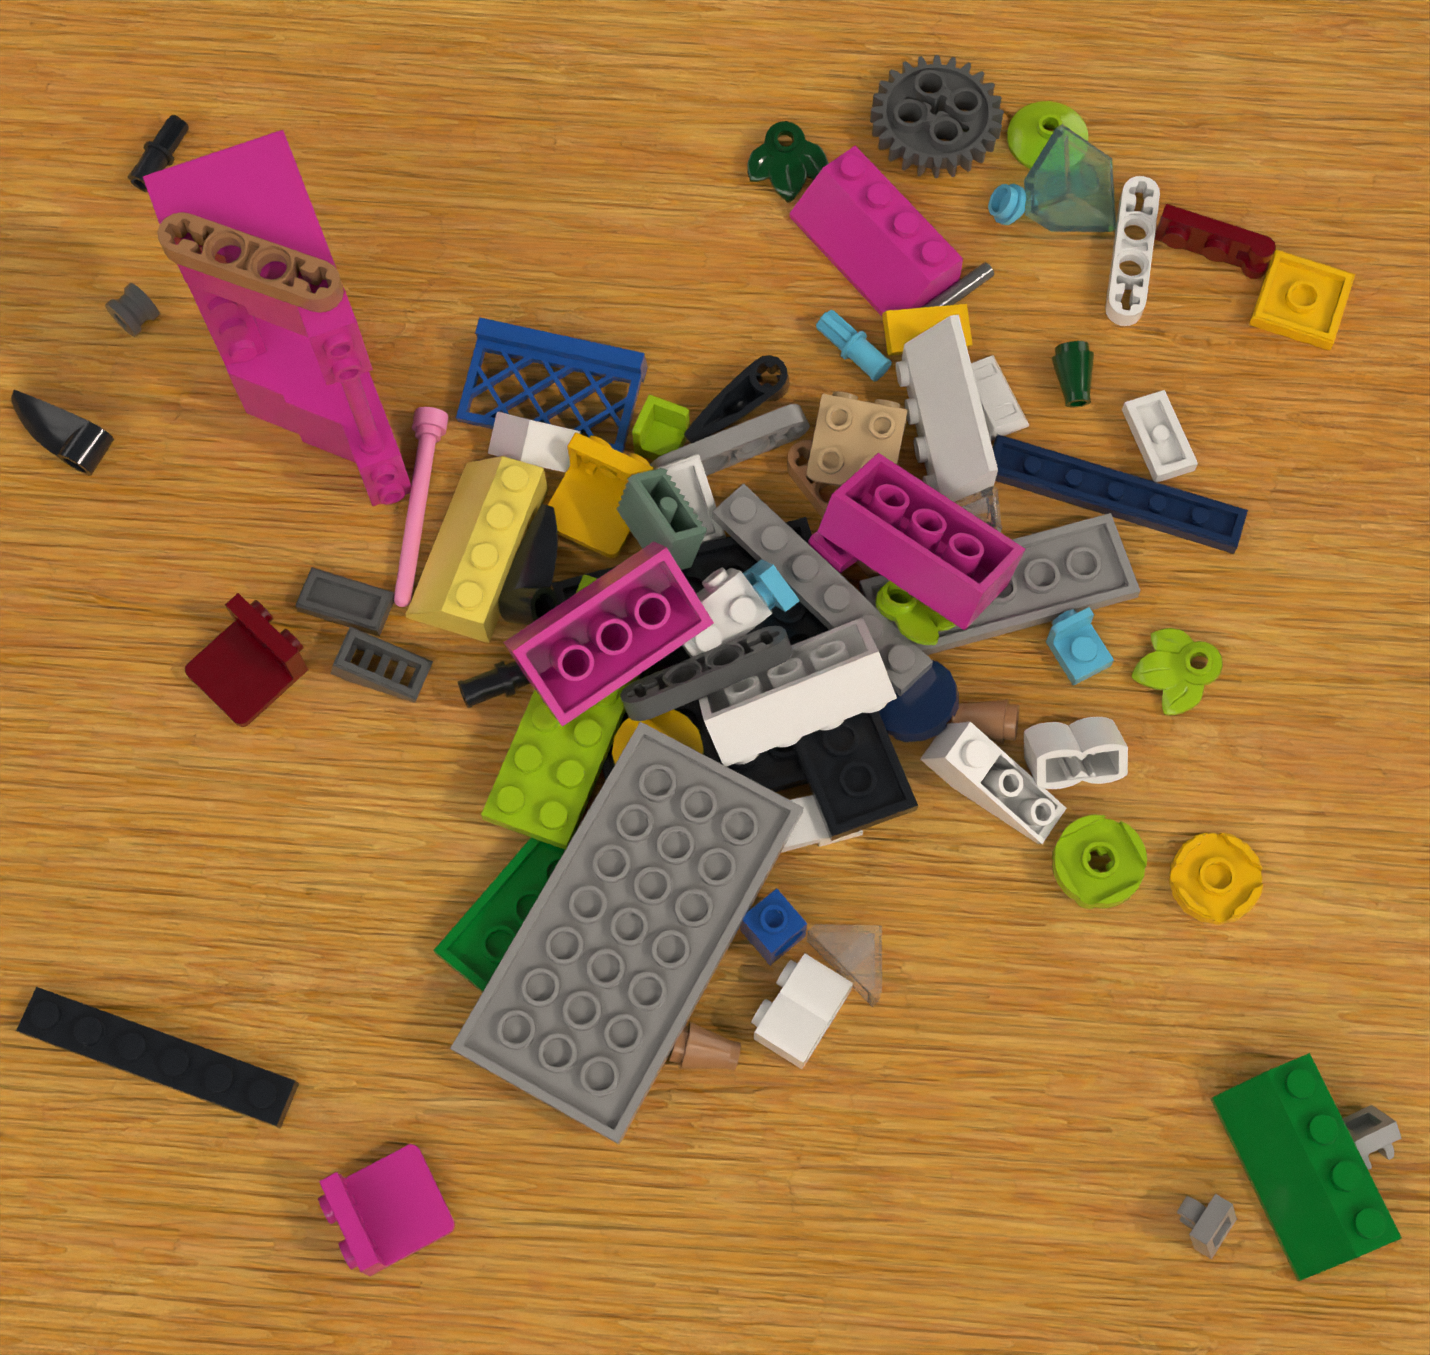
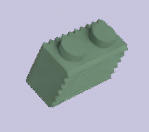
[616,468,707,570]

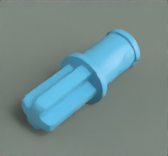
[816,310,892,382]

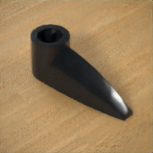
[684,355,790,443]
[11,390,114,476]
[498,504,558,625]

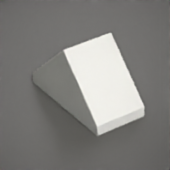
[488,412,581,472]

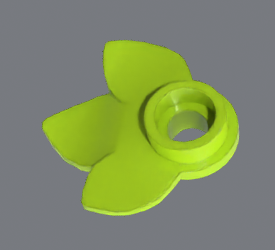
[875,581,956,645]
[1132,628,1223,716]

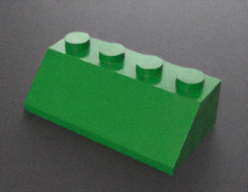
[1210,1053,1402,1281]

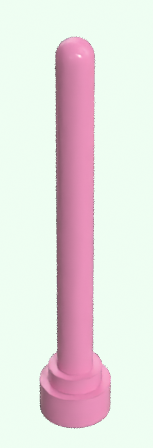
[394,407,448,607]

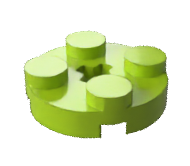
[1052,814,1147,909]

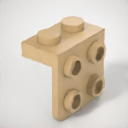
[807,392,908,486]

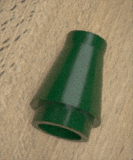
[1051,341,1094,408]

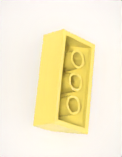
[406,456,548,643]

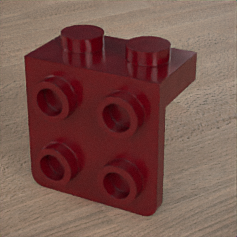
[185,593,309,727]

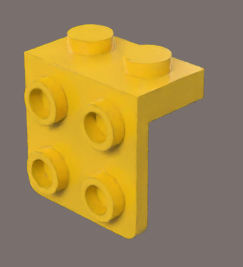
[548,432,654,558]

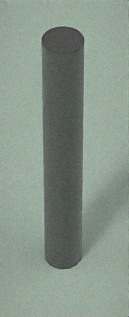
[921,262,994,308]

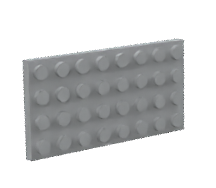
[450,722,804,1145]

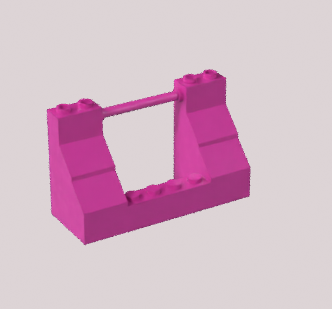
[143,130,411,506]

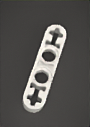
[1105,176,1160,326]

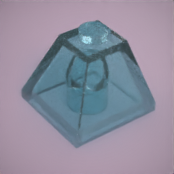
[1024,124,1116,232]

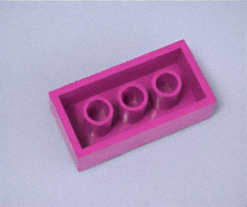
[817,453,1026,631]

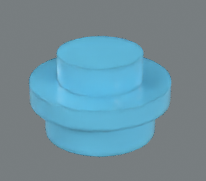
[988,184,1026,225]

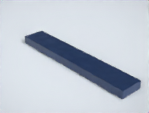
[993,434,1248,554]

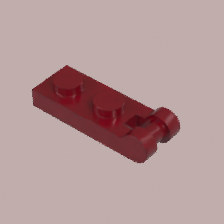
[1154,204,1276,279]

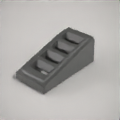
[330,627,433,703]

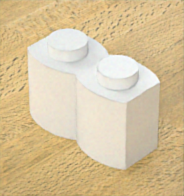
[1024,717,1128,789]
[751,953,853,1069]

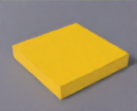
[1249,249,1356,351]

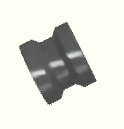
[105,283,160,337]

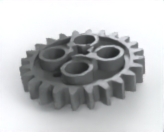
[870,55,1004,178]

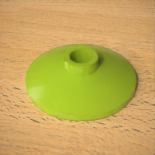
[1007,101,1089,173]

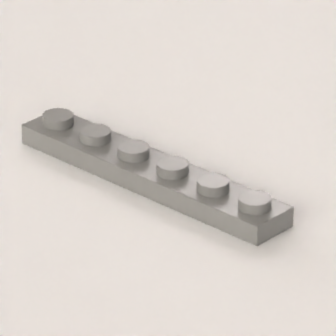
[712,484,933,696]

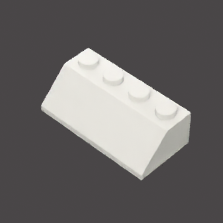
[896,314,998,511]
[698,617,897,767]

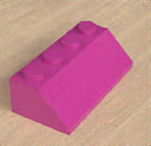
[789,146,963,316]
[503,541,714,726]

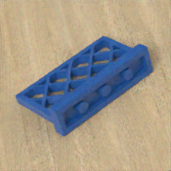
[456,317,648,453]

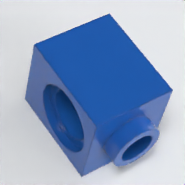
[740,888,807,966]

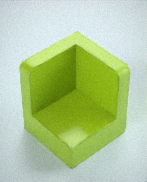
[632,394,690,460]

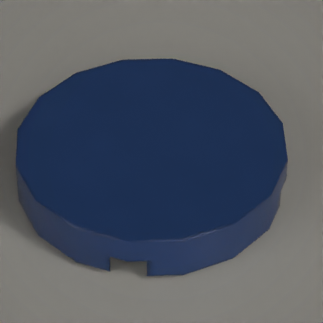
[879,660,959,742]

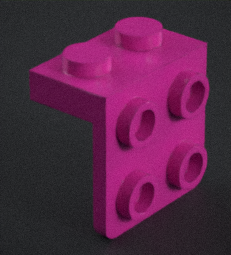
[318,1144,455,1276]

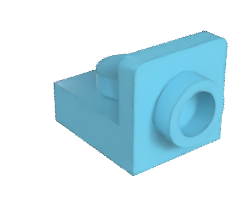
[743,559,800,612]
[1046,607,1114,686]

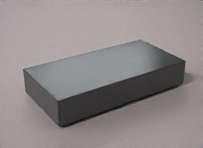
[295,567,394,637]

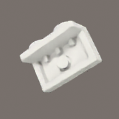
[682,568,772,658]

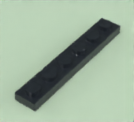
[16,987,299,1129]

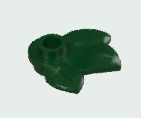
[747,121,829,202]

